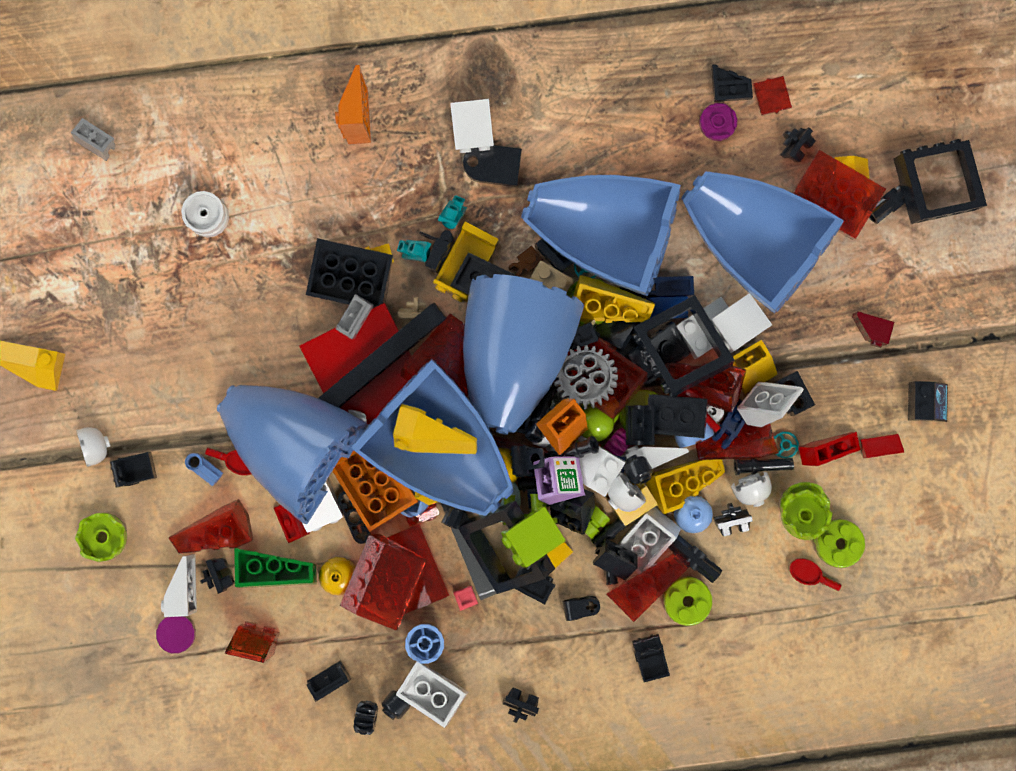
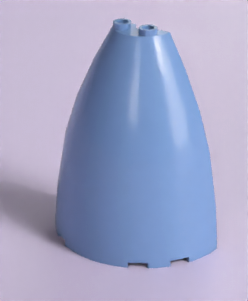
[681,171,844,314]
[521,175,681,296]
[463,274,584,434]
[351,359,514,516]
[217,385,369,524]

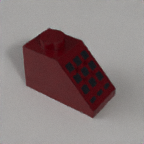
[852,311,895,348]

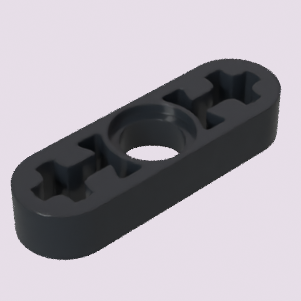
[338,491,371,544]

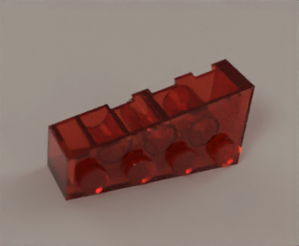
[606,550,691,622]

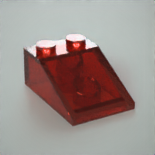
[225,621,280,663]

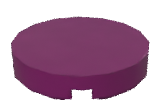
[699,103,738,141]
[156,616,196,654]

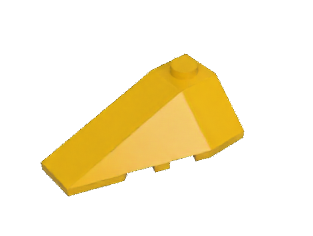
[574,275,655,323]
[0,341,65,391]
[393,404,477,454]
[646,454,725,514]

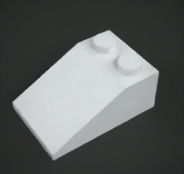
[676,297,729,359]
[737,382,804,427]
[576,436,626,497]
[622,445,689,469]
[618,507,681,576]
[161,554,197,617]
[396,662,468,728]

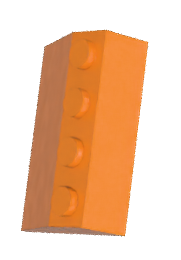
[335,65,371,144]
[333,450,418,532]

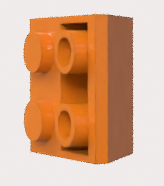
[536,399,588,455]

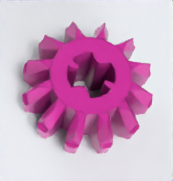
[603,428,630,456]

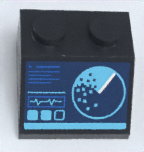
[908,381,948,422]

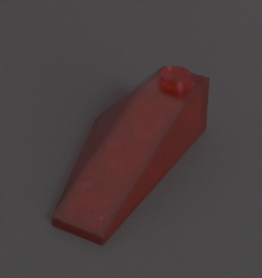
[169,499,253,554]

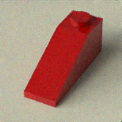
[798,432,860,466]

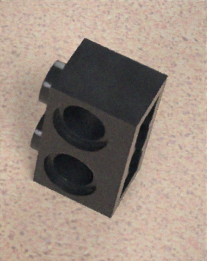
[773,371,815,416]

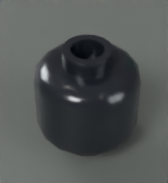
[624,455,653,486]
[382,690,411,720]

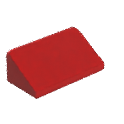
[860,434,904,458]
[274,505,310,543]

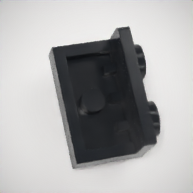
[515,566,556,605]

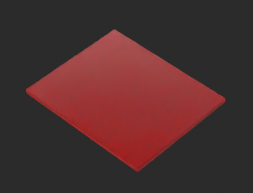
[299,303,419,424]

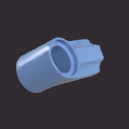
[185,453,223,486]

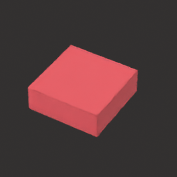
[453,585,478,611]

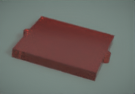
[753,76,792,116]

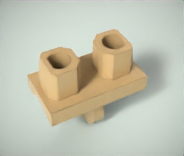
[398,297,426,328]

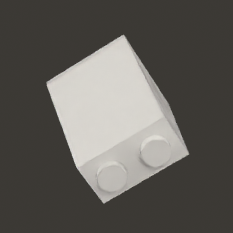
[450,99,494,153]
[711,294,772,353]
[303,477,343,533]

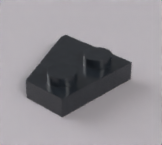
[711,64,753,102]

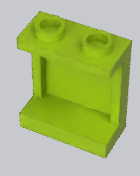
[501,506,566,568]

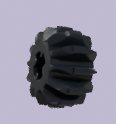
[353,701,378,735]

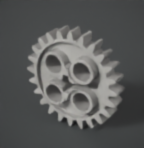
[554,345,618,409]

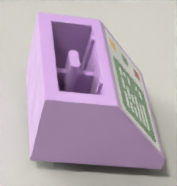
[533,456,585,505]

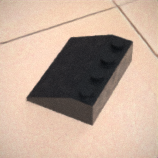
[306,238,393,309]

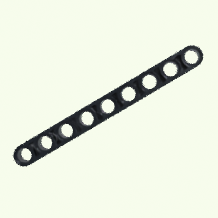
[318,303,447,408]

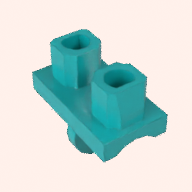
[438,195,467,229]
[397,240,431,262]

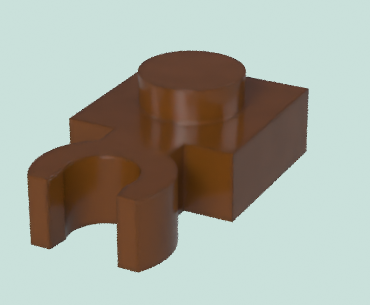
[508,245,543,277]

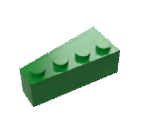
[234,548,317,588]

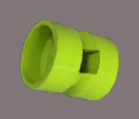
[585,505,610,539]

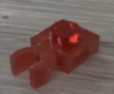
[406,503,440,527]

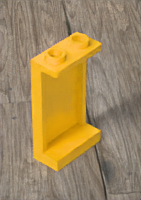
[433,222,499,303]

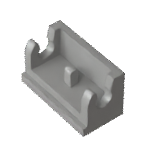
[71,118,115,161]
[336,294,374,339]

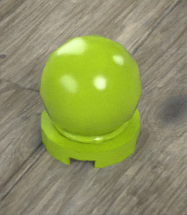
[581,395,620,442]

